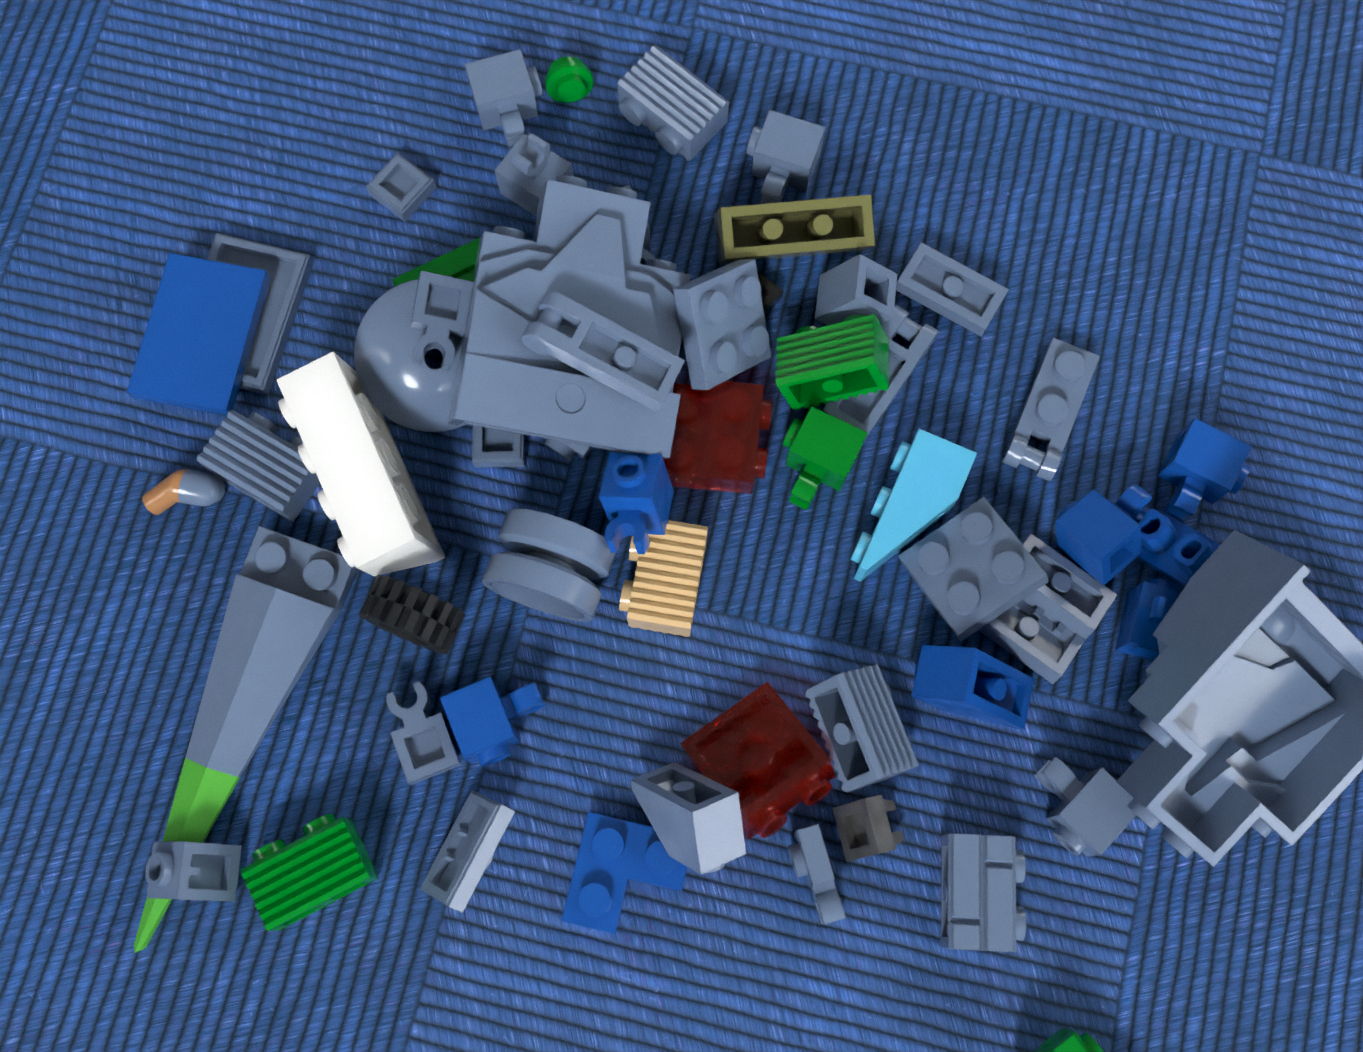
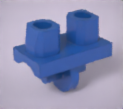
[1136,509,1220,588]

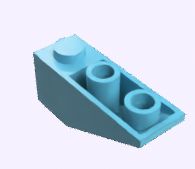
[851,429,977,582]

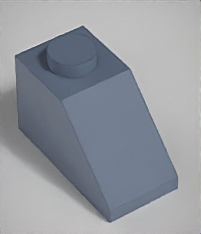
[630,762,746,874]

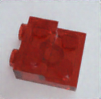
[663,381,772,494]
[680,682,836,840]

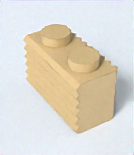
[619,520,708,637]

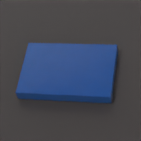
[127,253,271,416]

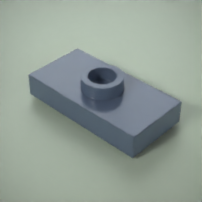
[421,790,515,913]

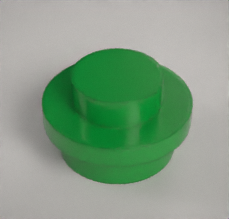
[545,56,593,103]

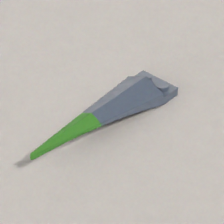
[133,526,358,953]

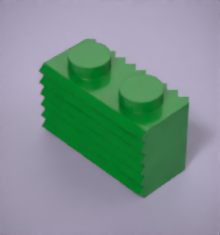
[775,314,889,411]
[241,813,379,931]

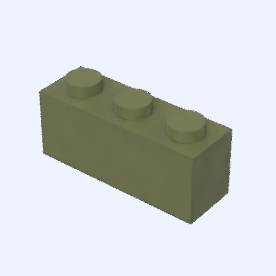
[714,195,875,264]

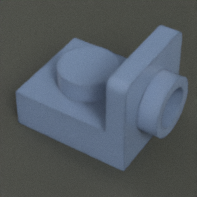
[145,841,242,902]

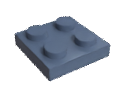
[673,259,771,390]
[898,497,1049,642]

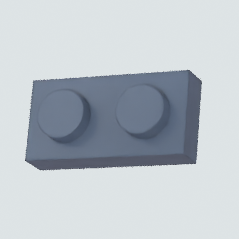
[896,242,1009,337]

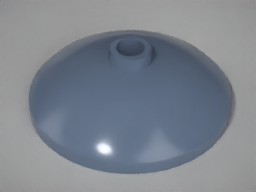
[354,279,466,432]

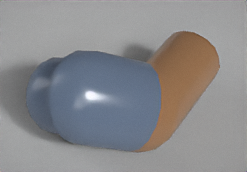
[142,469,225,515]

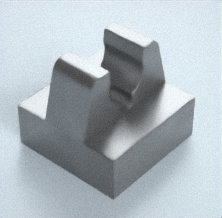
[832,795,904,862]

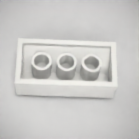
[277,352,446,576]

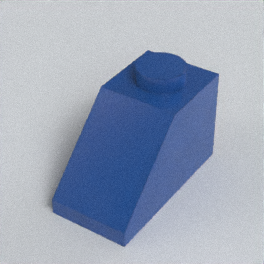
[911,645,1034,730]

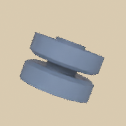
[481,508,616,622]

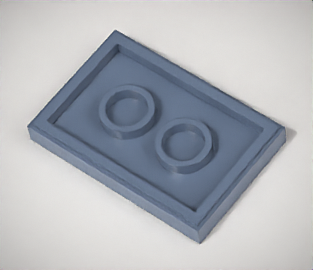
[207,233,314,396]

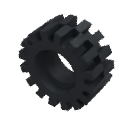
[358,575,465,654]

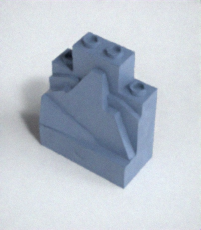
[448,175,690,459]
[1116,530,1363,867]

